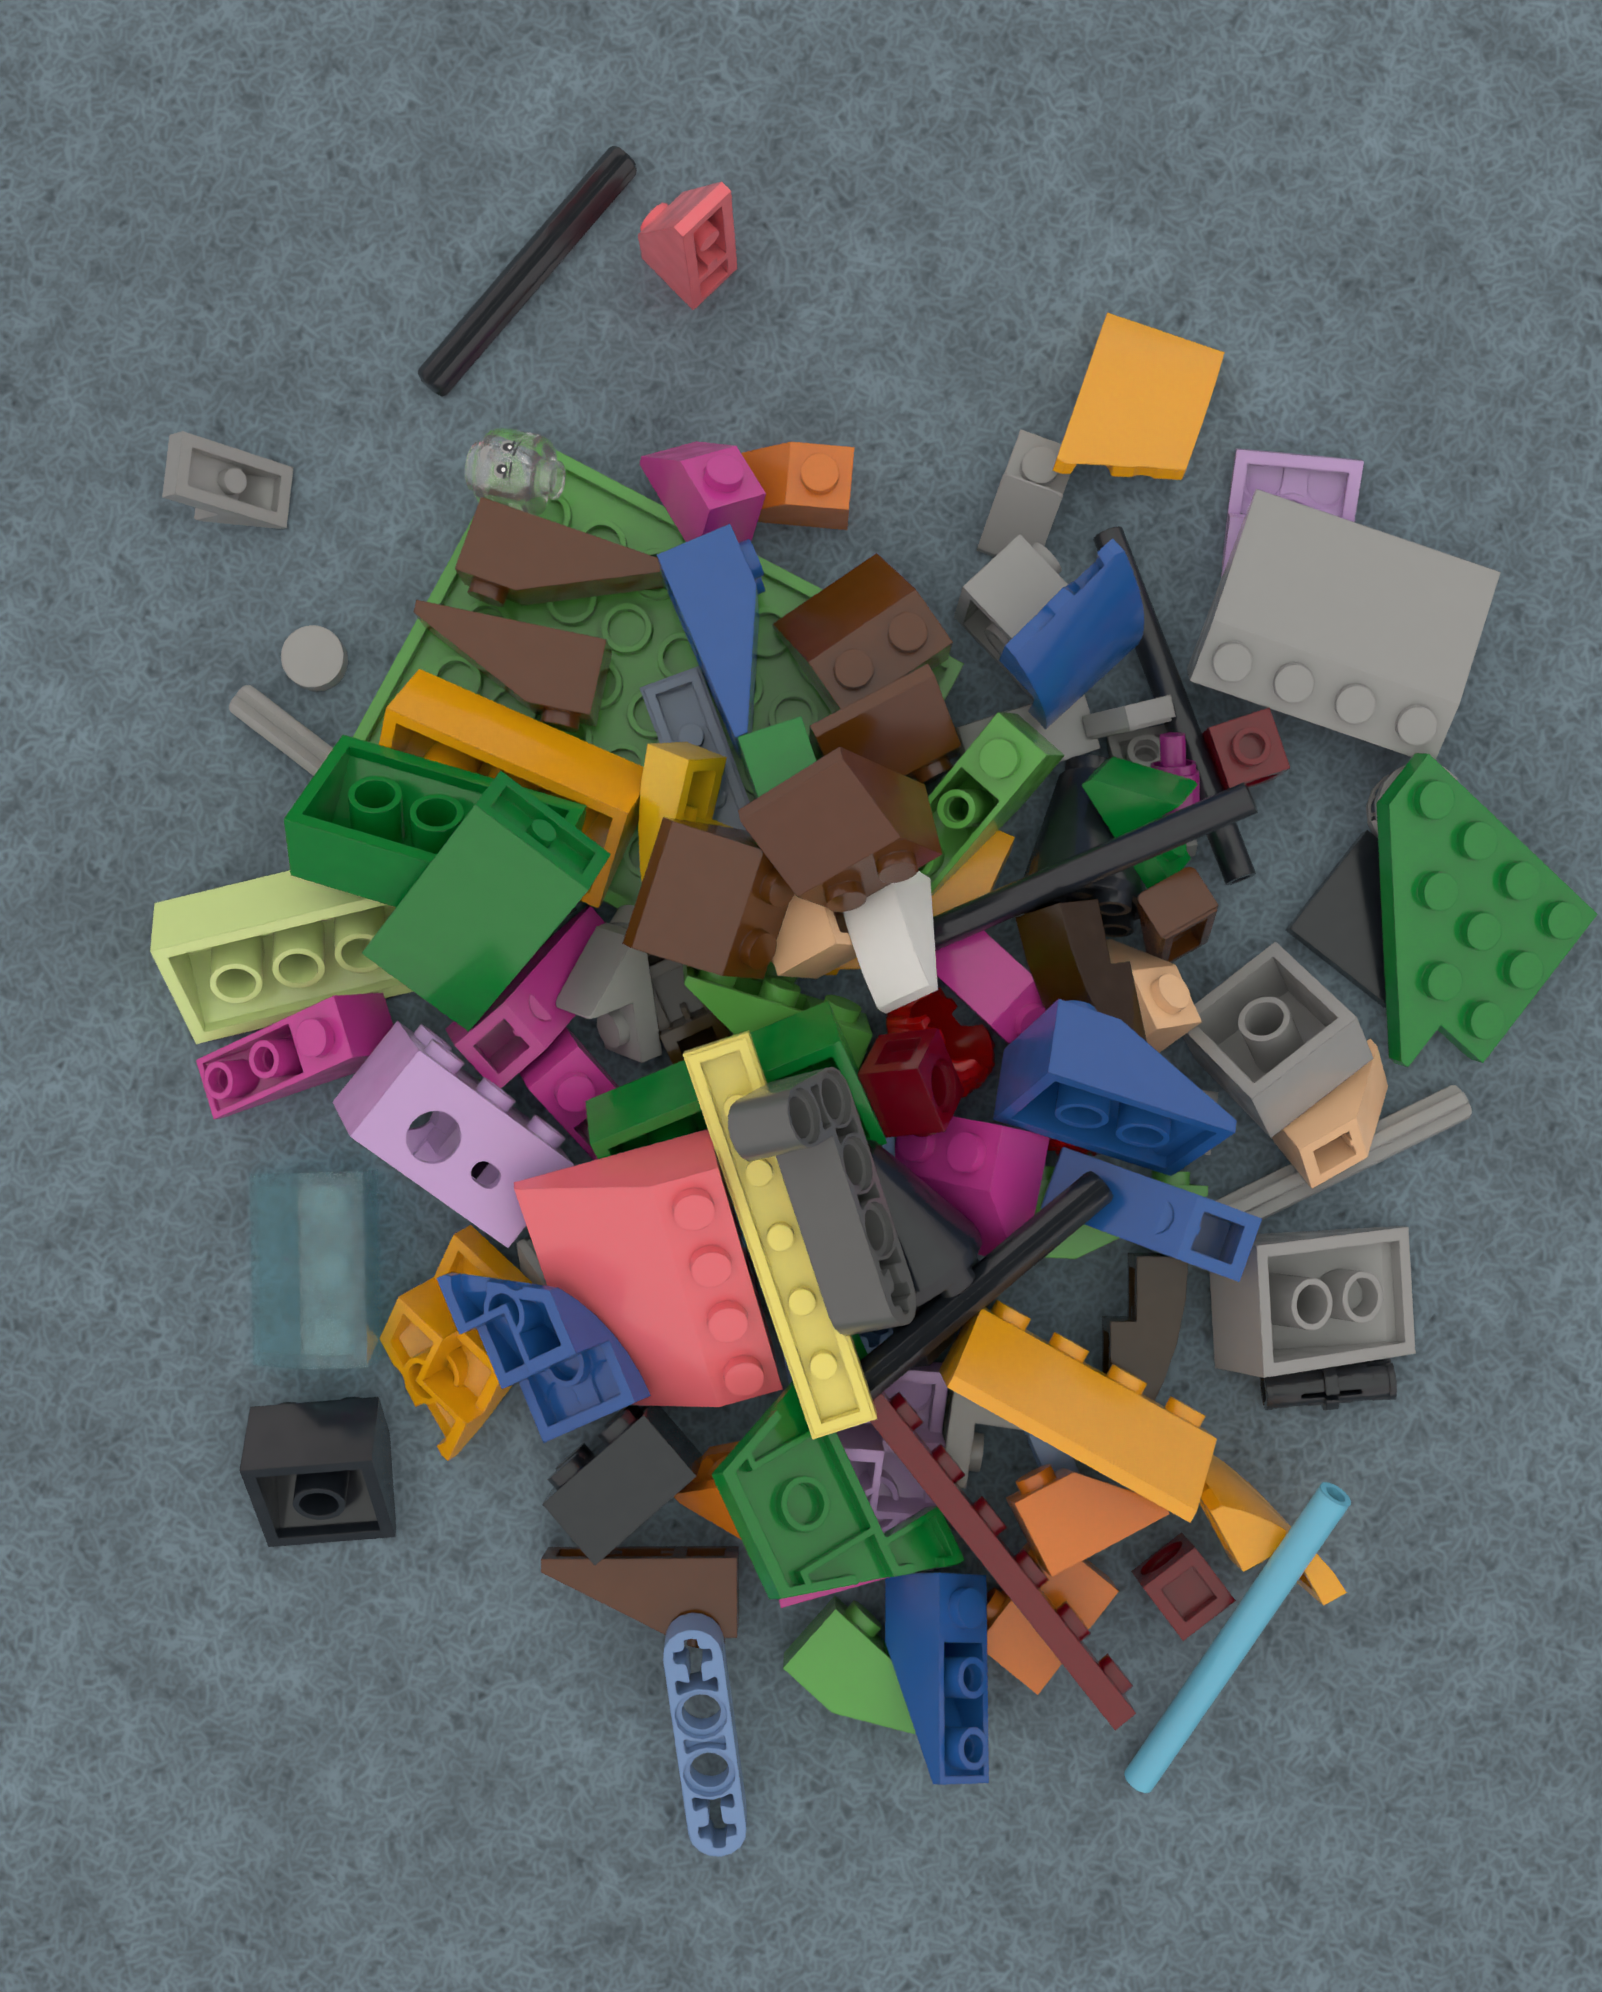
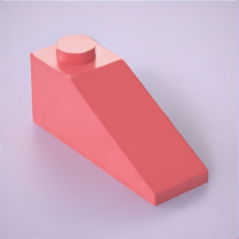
[638,182,737,310]

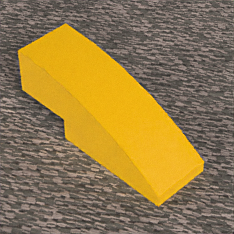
[638,742,733,881]

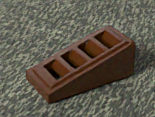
[1138,867,1219,963]

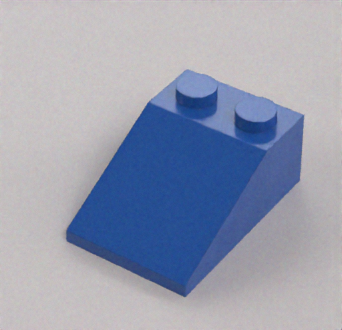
[657,524,766,760]
[993,999,1237,1176]

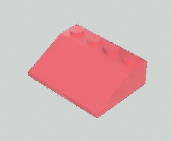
[514,1129,783,1407]

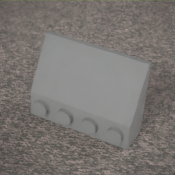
[1187,489,1501,760]

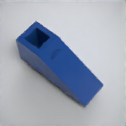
[1040,1147,1262,1282]
[885,1573,989,1785]

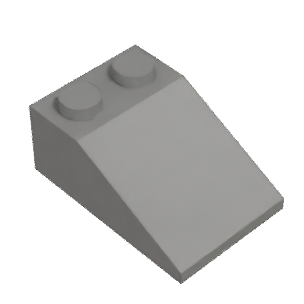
[1209,1226,1416,1378]

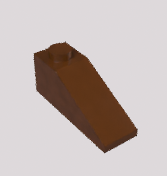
[455,497,665,607]
[414,600,612,732]
[541,1546,739,1648]

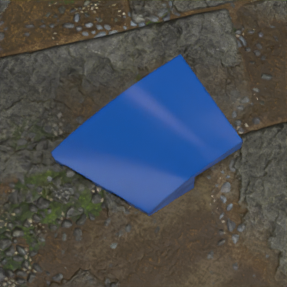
[999,538,1145,730]
[437,1272,651,1443]

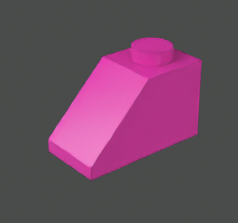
[639,441,766,543]
[935,930,1046,1045]

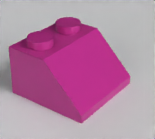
[895,1116,1050,1256]

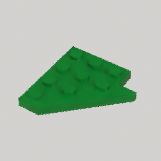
[1376,753,1598,1068]

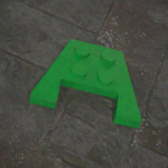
[711,1334,964,1599]

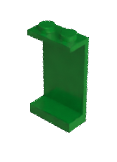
[362,771,611,1032]

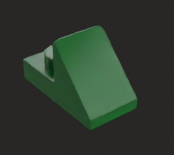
[1082,756,1198,889]

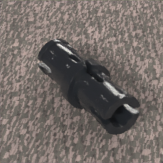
[1259,1358,1397,1410]

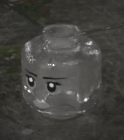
[465,428,566,516]

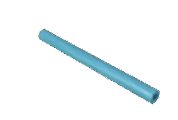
[1124,1482,1351,1793]

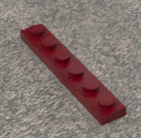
[870,1392,1136,1731]

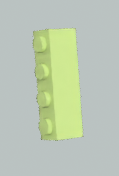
[150,870,414,1044]

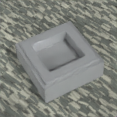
[1082,695,1176,740]

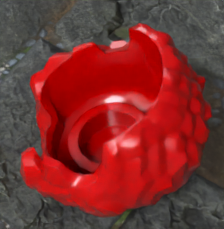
[886,987,995,1098]

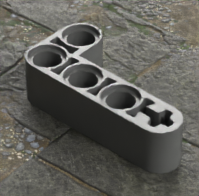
[728,1067,916,1336]

